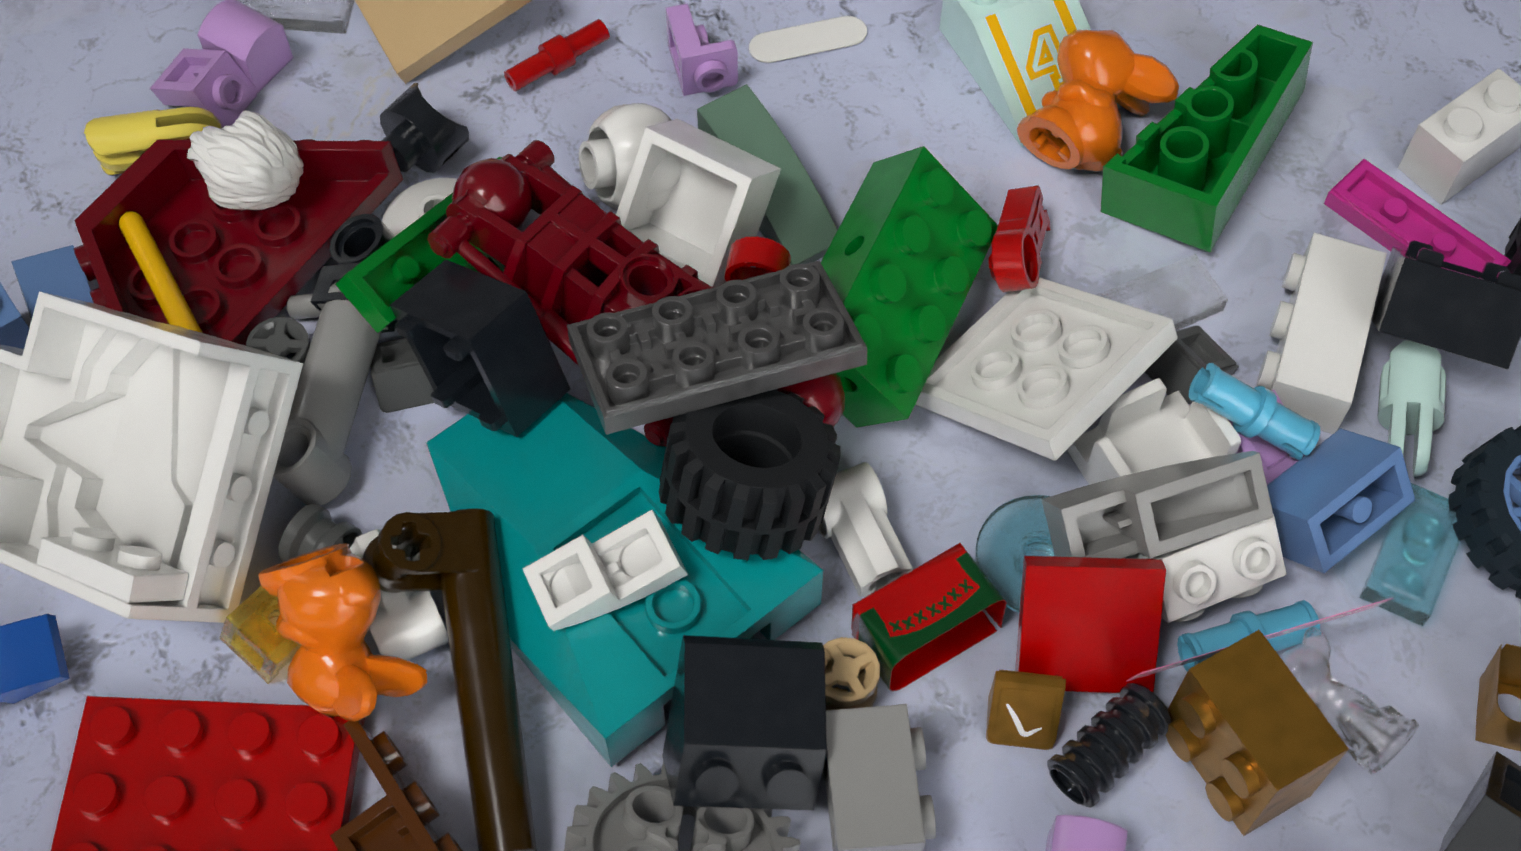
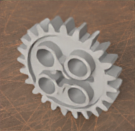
[564,761,800,851]

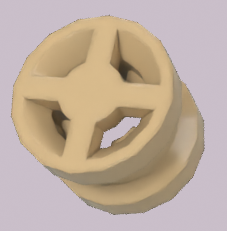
[823,637,880,711]

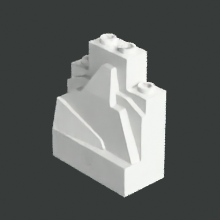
[0,292,303,623]

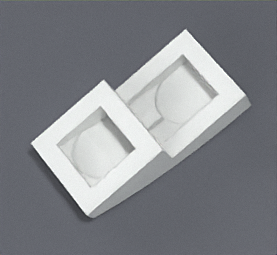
[523,510,688,631]

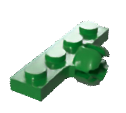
[335,156,505,333]

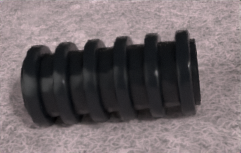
[1047,683,1172,808]

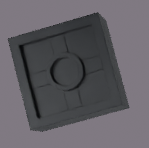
[1372,240,1521,369]
[390,260,571,437]

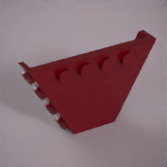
[73,139,403,346]

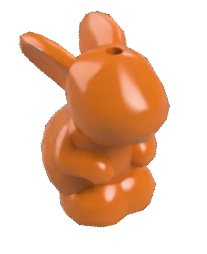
[1017,30,1179,171]
[258,543,428,722]

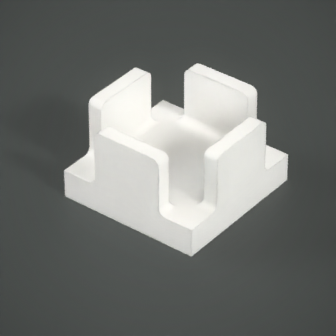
[1067,378,1241,485]

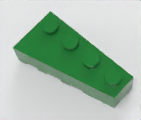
[1101,24,1313,252]

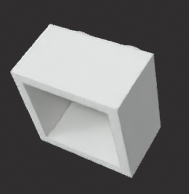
[616,119,781,288]

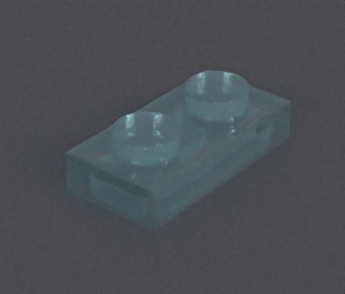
[1359,483,1460,626]

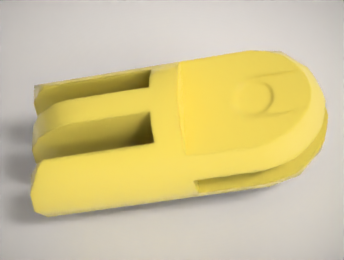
[84,107,221,175]

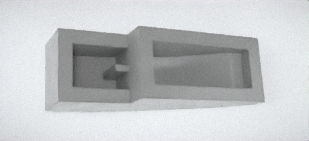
[1041,451,1274,559]

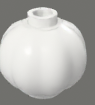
[579,103,681,212]

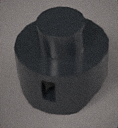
[380,83,469,173]

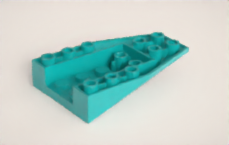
[426,393,824,767]

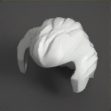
[187,110,304,210]

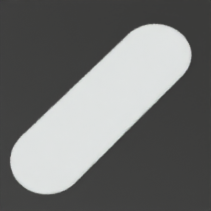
[749,16,867,63]

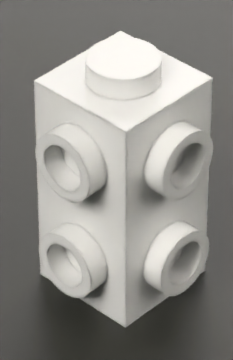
[1126,514,1287,623]

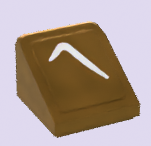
[986,669,1066,750]

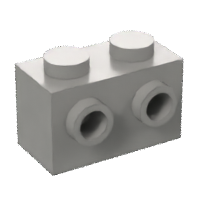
[823,704,936,851]

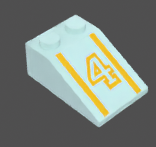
[939,0,1120,147]

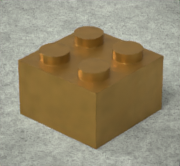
[1165,630,1349,836]

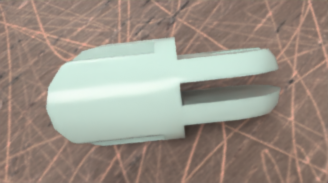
[1377,340,1446,477]

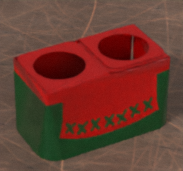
[851,543,1007,691]

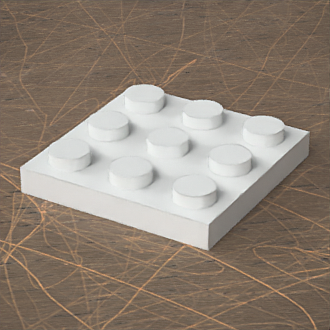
[915,277,1178,461]

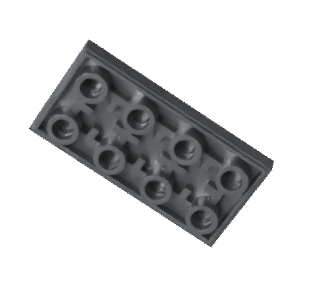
[567,260,867,435]

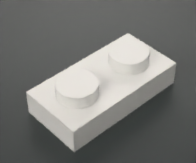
[36,527,189,603]

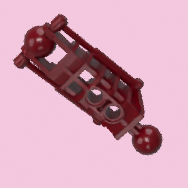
[428,140,845,446]

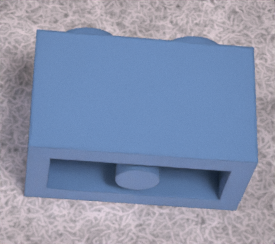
[1267,428,1415,573]

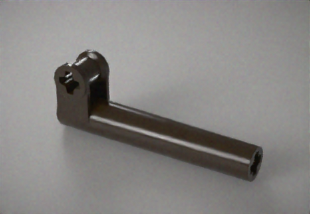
[363,508,537,851]

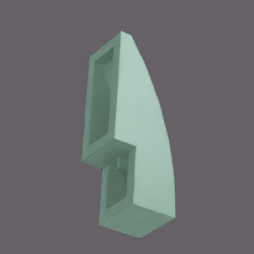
[697,84,838,265]

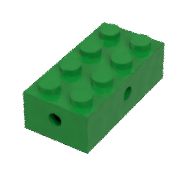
[821,146,998,428]

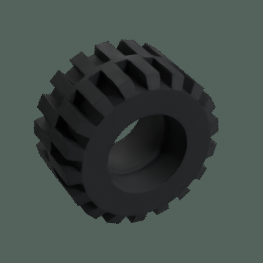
[659,389,841,560]

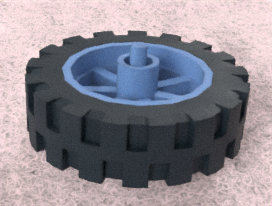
[1448,426,1521,599]

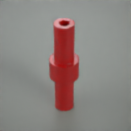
[504,19,610,92]

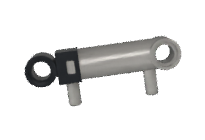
[273,214,398,505]

